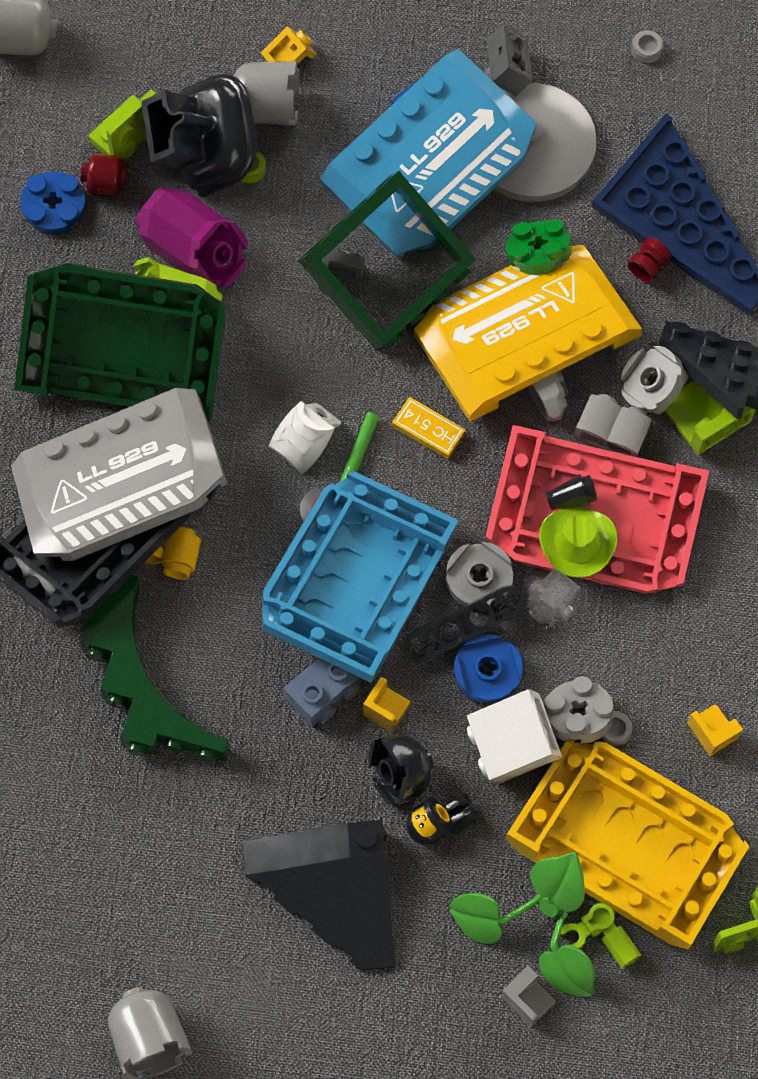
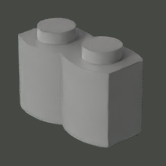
[574,394,652,457]

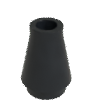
[546,474,598,511]

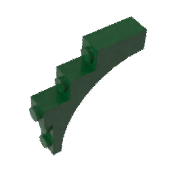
[80,575,230,762]

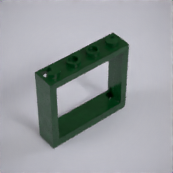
[297,171,476,349]

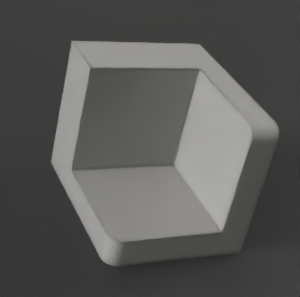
[501,966,555,1027]

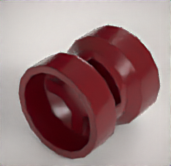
[627,237,672,283]

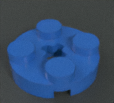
[20,171,86,235]
[454,634,523,703]

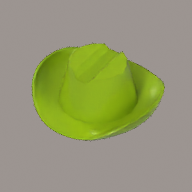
[539,507,617,577]

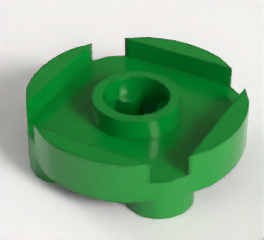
[506,219,572,275]

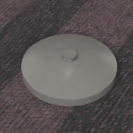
[494,83,597,202]

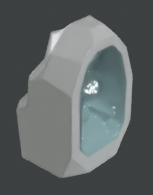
[527,371,568,421]

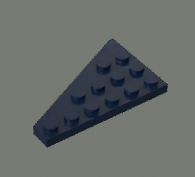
[592,114,758,315]

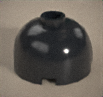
[368,734,433,805]

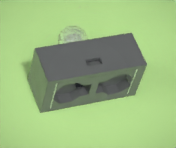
[484,23,533,96]

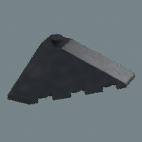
[243,820,395,971]

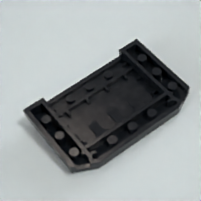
[0,512,191,628]

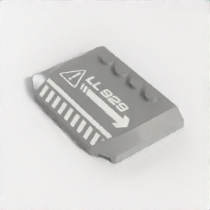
[11,388,227,561]

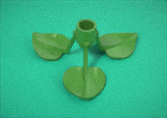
[449,852,595,997]

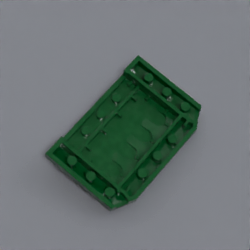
[14,263,227,422]

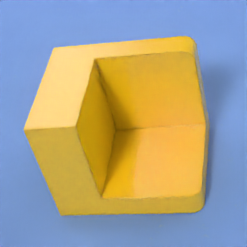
[363,677,411,733]
[687,705,743,757]

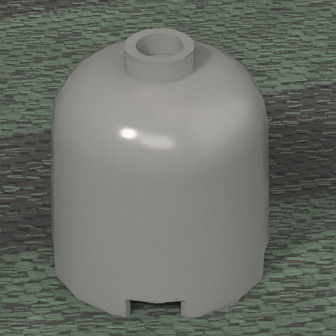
[0,0,58,56]
[234,61,300,126]
[108,987,192,1079]

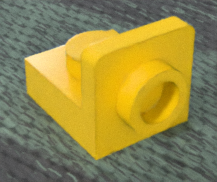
[261,26,317,65]

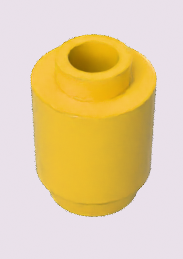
[161,527,201,580]

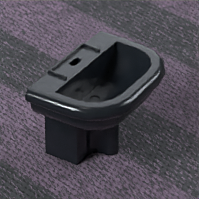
[141,74,257,198]

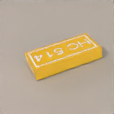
[392,397,466,460]

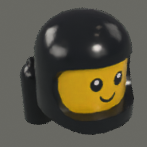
[406,793,479,845]

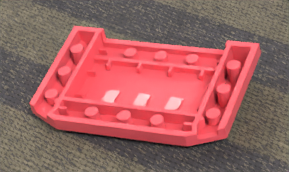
[485,425,709,594]

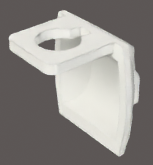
[269,401,341,474]

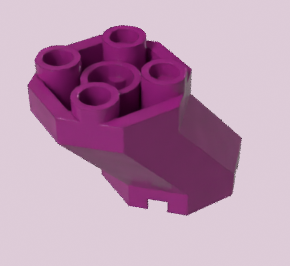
[136,188,248,287]

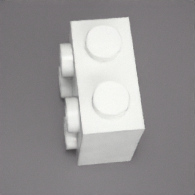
[467,689,562,783]

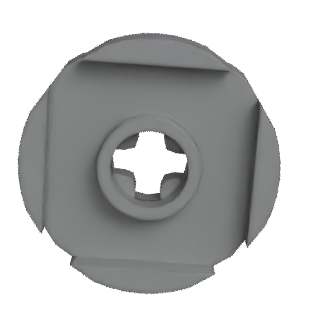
[621,346,688,414]
[446,542,513,611]
[545,676,614,743]

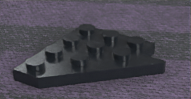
[658,321,758,420]

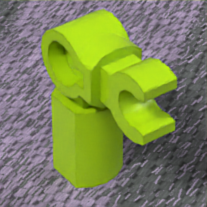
[560,903,642,969]

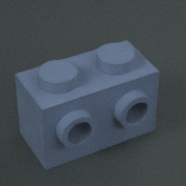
[283,658,362,727]

